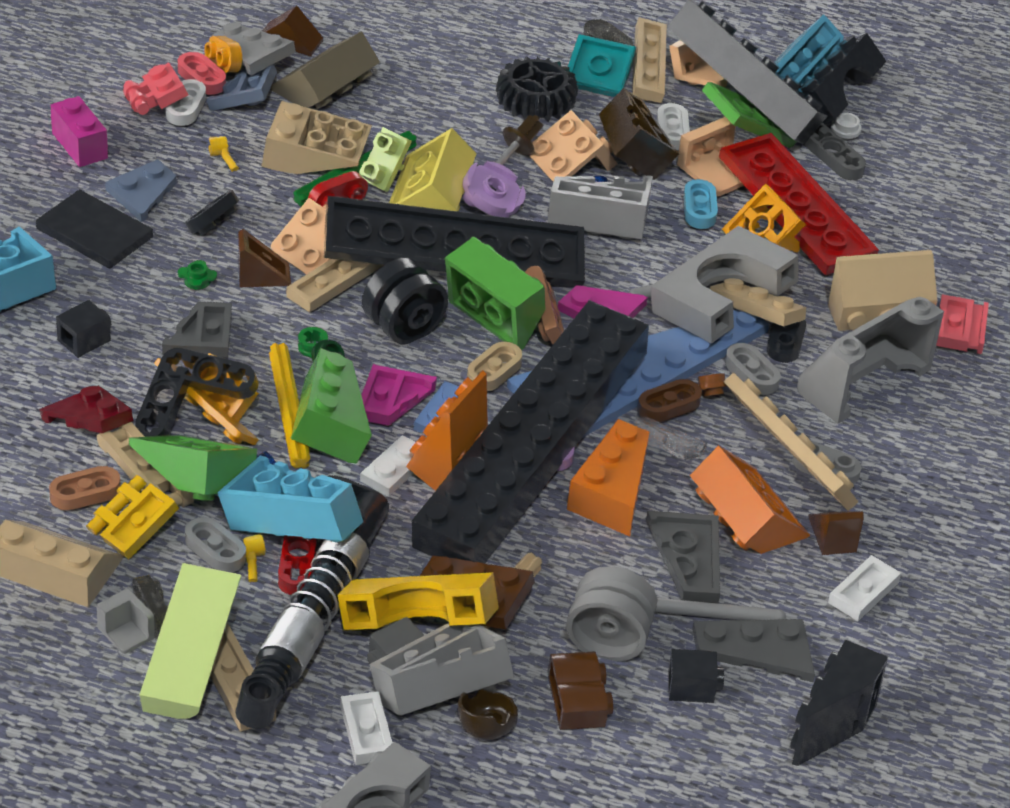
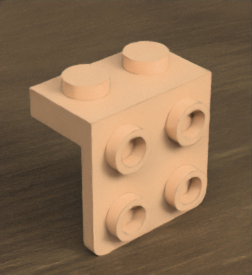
[669,40,728,87]
[530,110,617,182]
[677,117,744,196]
[271,198,330,274]

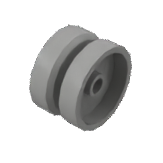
[566,566,658,662]

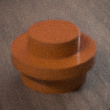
[698,373,728,396]

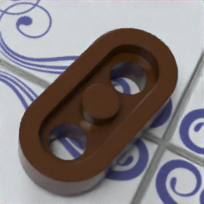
[638,379,702,422]

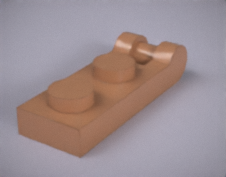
[525,266,564,344]

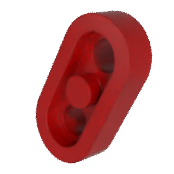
[308,171,368,207]

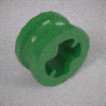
[298,327,328,358]

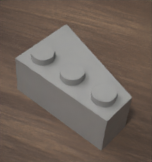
[547,176,653,240]

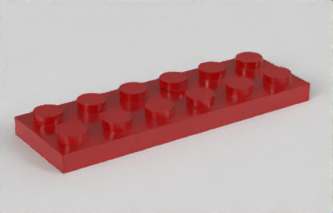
[719,133,879,275]

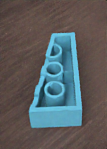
[217,455,364,542]

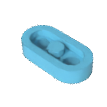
[683,179,718,229]

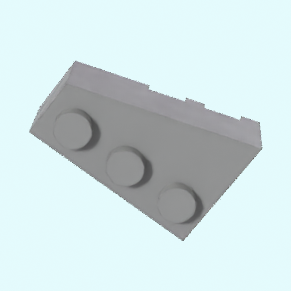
[369,623,514,715]

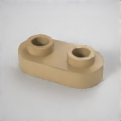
[467,342,522,391]

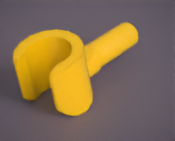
[208,136,239,172]
[243,534,266,582]

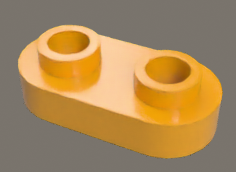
[204,36,242,73]

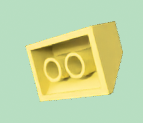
[389,128,477,211]

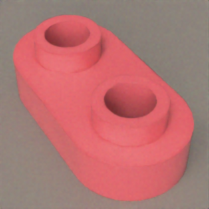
[178,52,226,95]

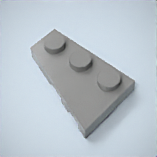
[212,22,296,76]

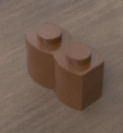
[548,651,613,730]

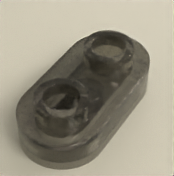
[583,19,633,46]
[132,574,169,640]

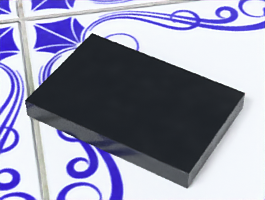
[36,189,153,269]

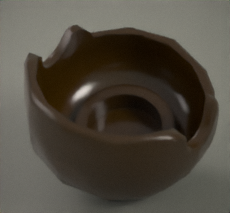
[458,688,518,740]

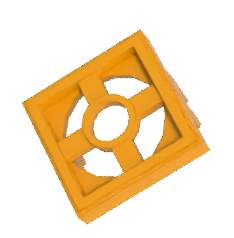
[722,184,806,253]

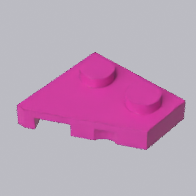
[558,285,648,318]
[361,364,437,426]

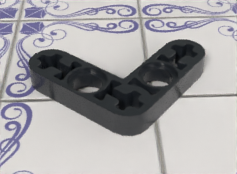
[135,348,259,437]

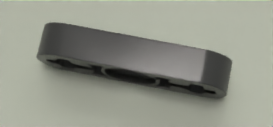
[803,123,866,180]

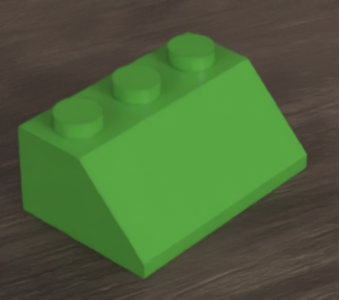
[445,237,546,350]

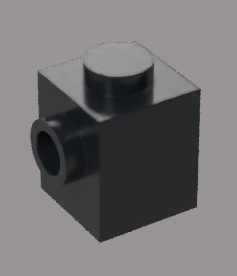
[56,300,112,358]
[668,649,724,703]

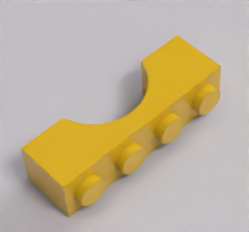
[338,572,499,630]

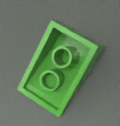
[129,435,257,500]

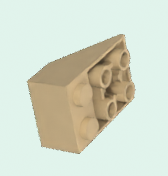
[261,101,372,174]

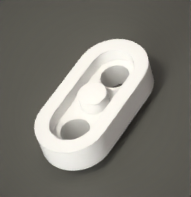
[166,79,206,126]
[656,103,690,150]

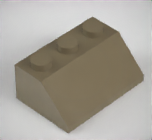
[270,31,380,109]

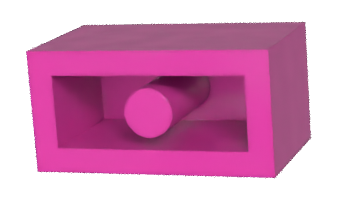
[50,96,108,167]

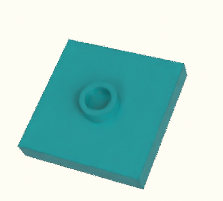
[568,34,636,97]

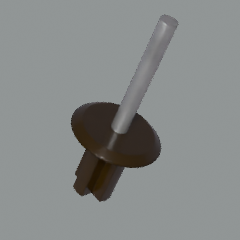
[496,115,544,165]

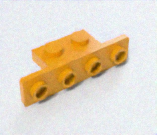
[154,353,259,445]

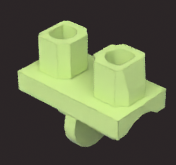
[359,127,412,192]

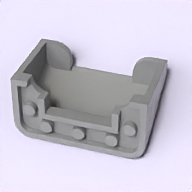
[797,297,944,424]

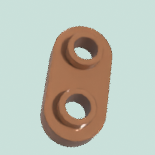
[49,466,121,510]

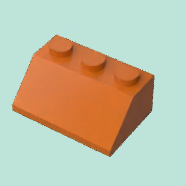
[690,445,810,554]

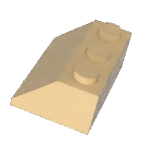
[828,250,937,331]
[0,519,123,607]

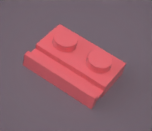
[936,294,989,354]

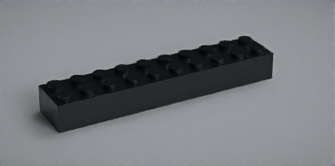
[412,300,649,563]

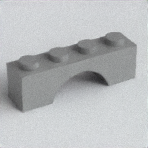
[318,741,431,808]

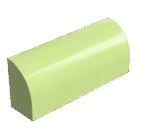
[139,563,241,719]

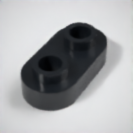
[185,190,239,235]
[767,320,806,363]

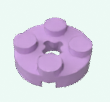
[462,161,526,218]

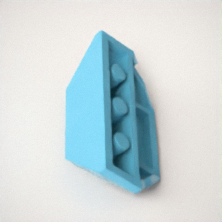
[774,14,844,92]

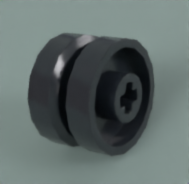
[362,258,449,345]

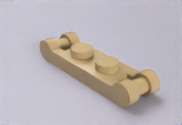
[97,422,194,507]

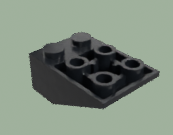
[790,640,888,766]

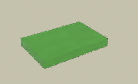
[702,82,797,148]

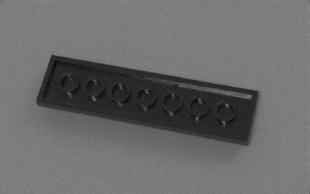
[324,196,585,287]

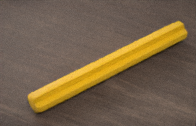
[269,343,311,469]

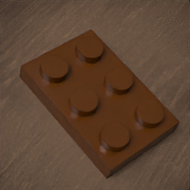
[420,555,535,630]

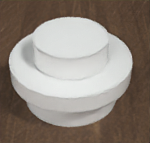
[831,113,862,139]

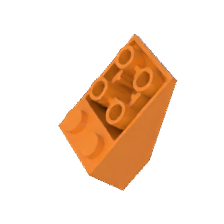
[406,370,488,491]

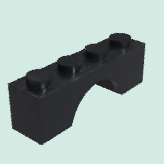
[800,33,887,125]

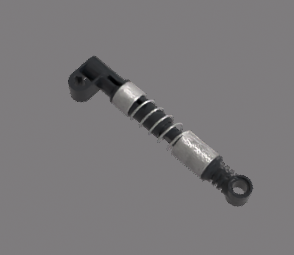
[235,475,389,729]

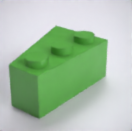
[291,348,372,464]

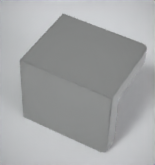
[96,588,155,654]

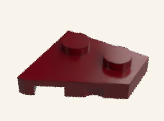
[40,385,134,433]

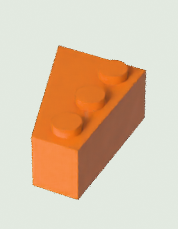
[567,419,650,536]

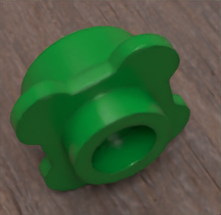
[178,260,217,290]

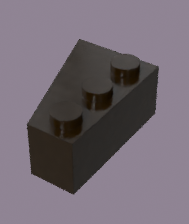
[599,88,679,180]

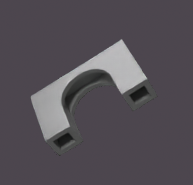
[651,226,798,344]

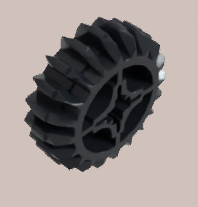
[496,56,578,122]

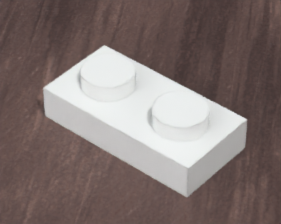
[360,435,415,497]
[828,555,901,621]
[340,691,392,765]

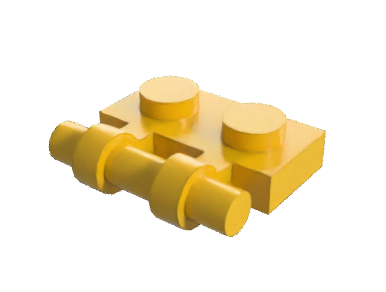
[86,475,179,560]

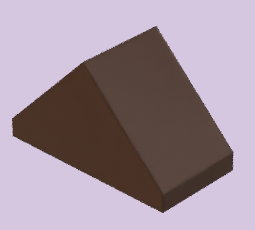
[262,5,323,56]
[238,229,291,287]
[808,511,864,555]

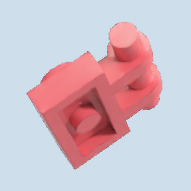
[123,63,188,115]

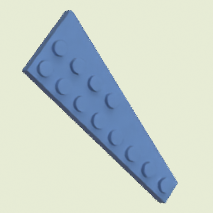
[507,309,769,438]

